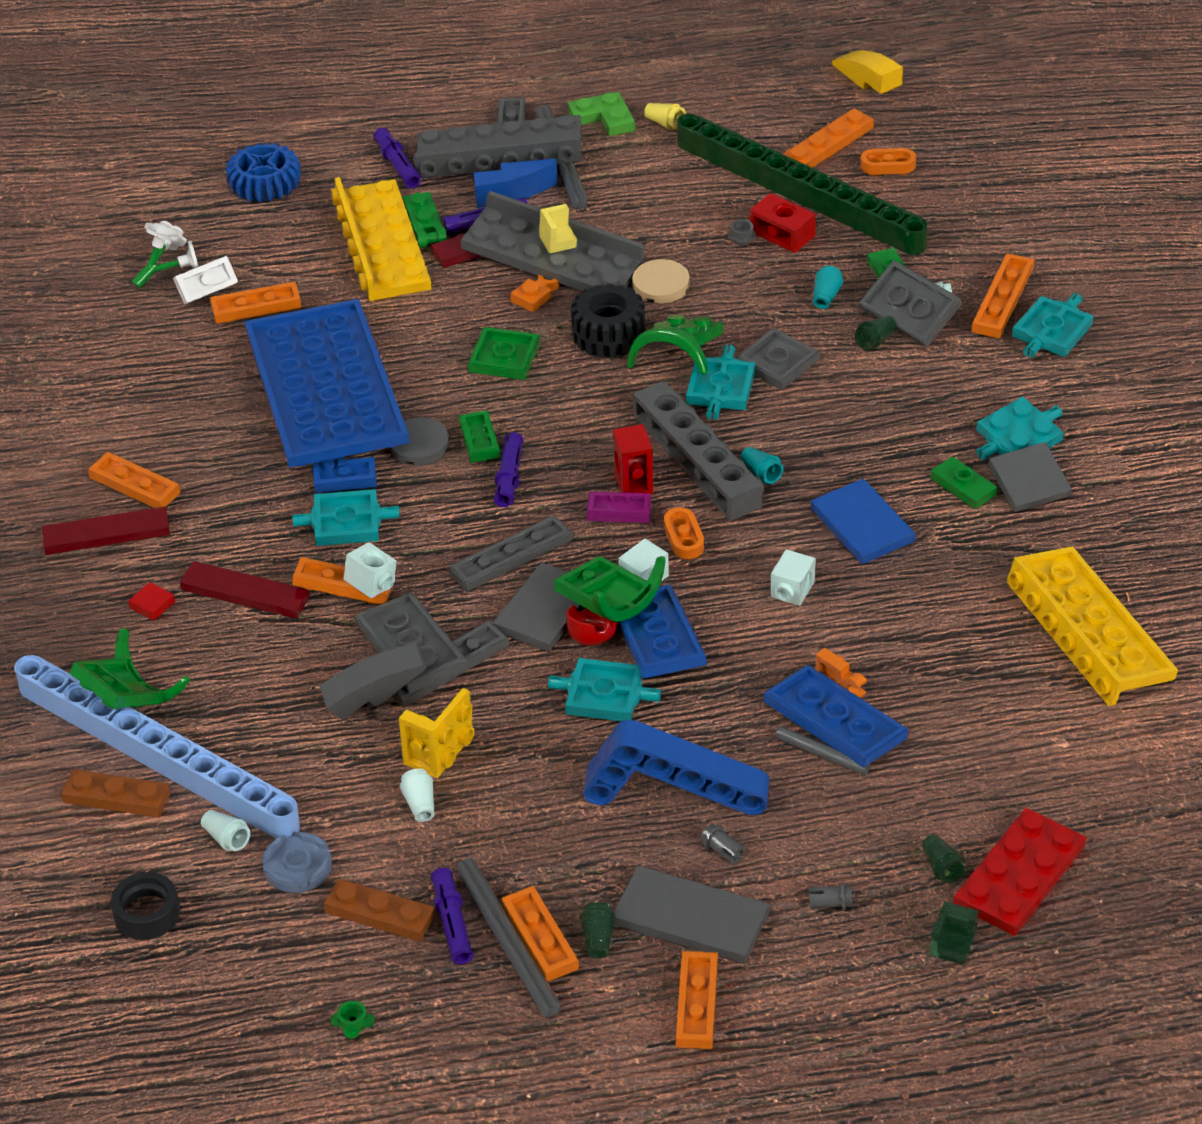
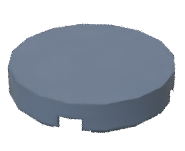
[263,832,332,893]

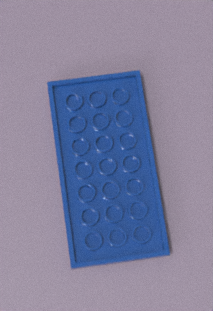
[244,299,409,468]

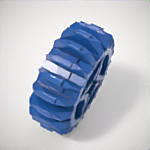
[226,142,301,203]

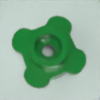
[331,1001,375,1039]

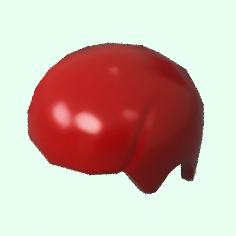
[566,605,617,646]

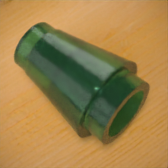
[855,316,897,350]
[922,834,966,883]
[580,902,615,958]

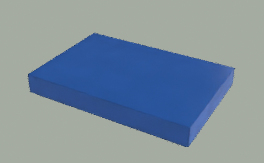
[811,478,916,564]

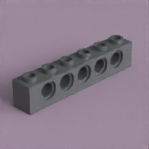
[633,380,764,521]

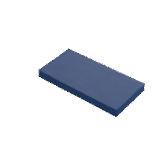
[617,584,707,679]
[763,665,909,768]

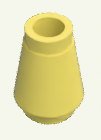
[644,103,686,131]

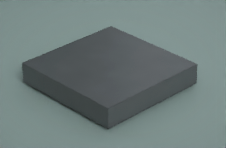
[736,328,820,390]
[988,442,1072,513]

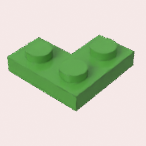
[567,92,635,136]

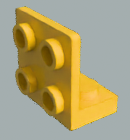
[399,688,475,779]

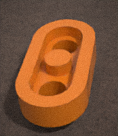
[860,148,916,176]
[664,507,704,559]

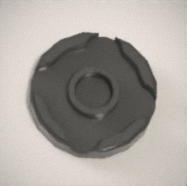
[389,417,449,466]

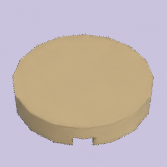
[632,259,690,304]

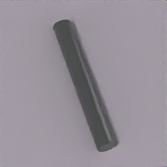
[775,726,871,776]

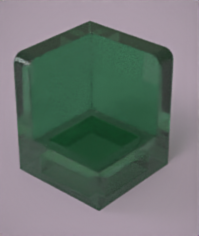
[930,901,979,964]

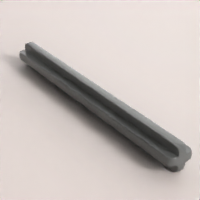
[536,104,588,210]
[457,858,561,1018]

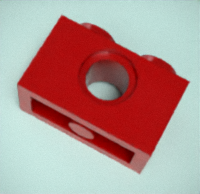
[750,193,816,253]
[613,424,654,494]

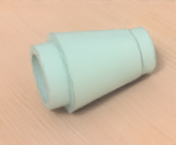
[400,769,435,822]
[201,810,250,851]

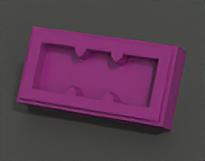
[586,492,651,523]

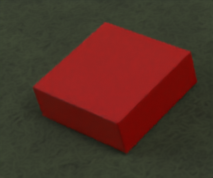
[128,582,175,621]

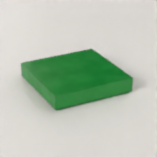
[468,327,541,380]

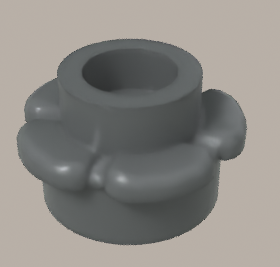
[728,219,756,245]

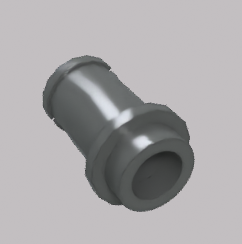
[700,824,746,865]
[809,882,853,911]

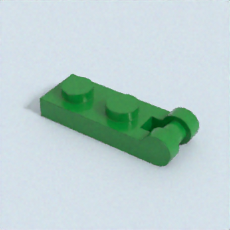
[402,191,447,249]

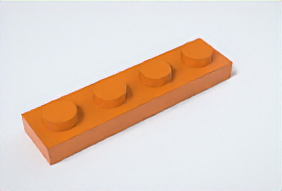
[783,108,874,168]
[972,253,1035,339]

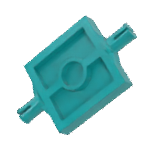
[1012,292,1094,358]
[686,344,755,421]
[976,397,1064,460]
[292,489,400,546]
[548,658,661,721]

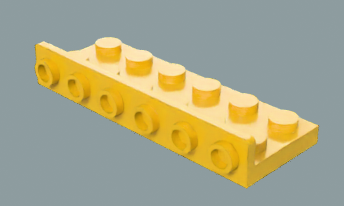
[331,177,432,301]
[1007,546,1178,706]

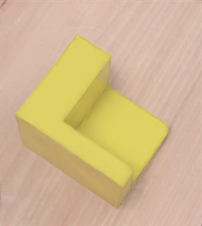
[539,204,577,254]

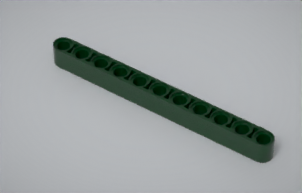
[677,114,928,255]

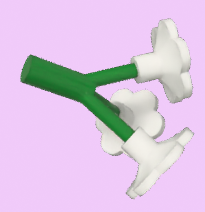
[131,221,199,289]

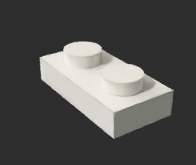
[173,256,238,305]

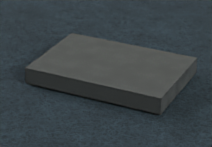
[858,260,963,348]
[493,562,584,652]

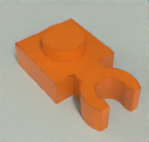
[510,275,560,312]
[815,647,867,698]

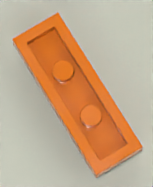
[210,282,302,324]
[88,452,181,508]
[292,557,393,605]
[501,886,579,982]
[676,951,718,1049]

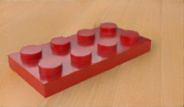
[953,807,1087,936]

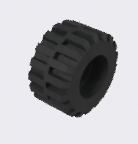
[571,283,645,358]

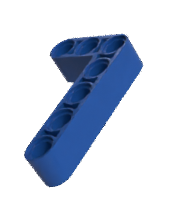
[583,720,770,815]

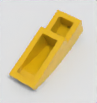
[832,50,903,94]

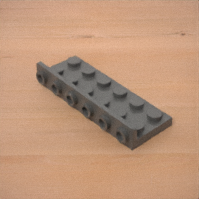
[413,115,582,178]
[461,191,644,292]

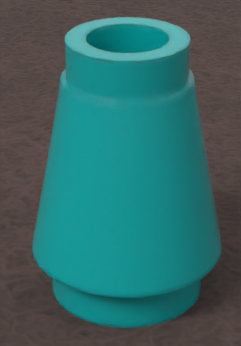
[812,266,844,309]
[740,447,784,484]

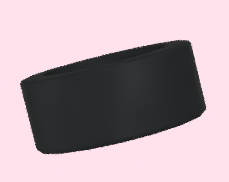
[110,872,181,940]

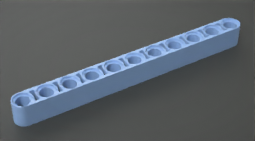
[14,655,301,839]

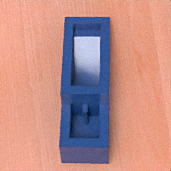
[474,158,558,208]

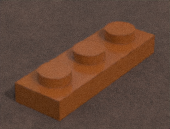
[61,769,171,818]
[324,879,435,942]

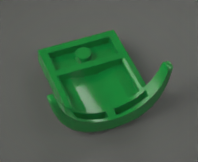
[627,315,723,375]
[554,556,666,622]
[69,628,190,709]

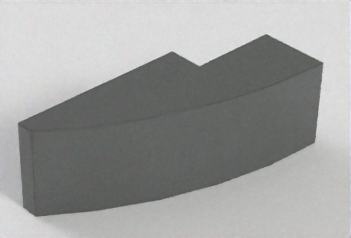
[319,643,427,720]

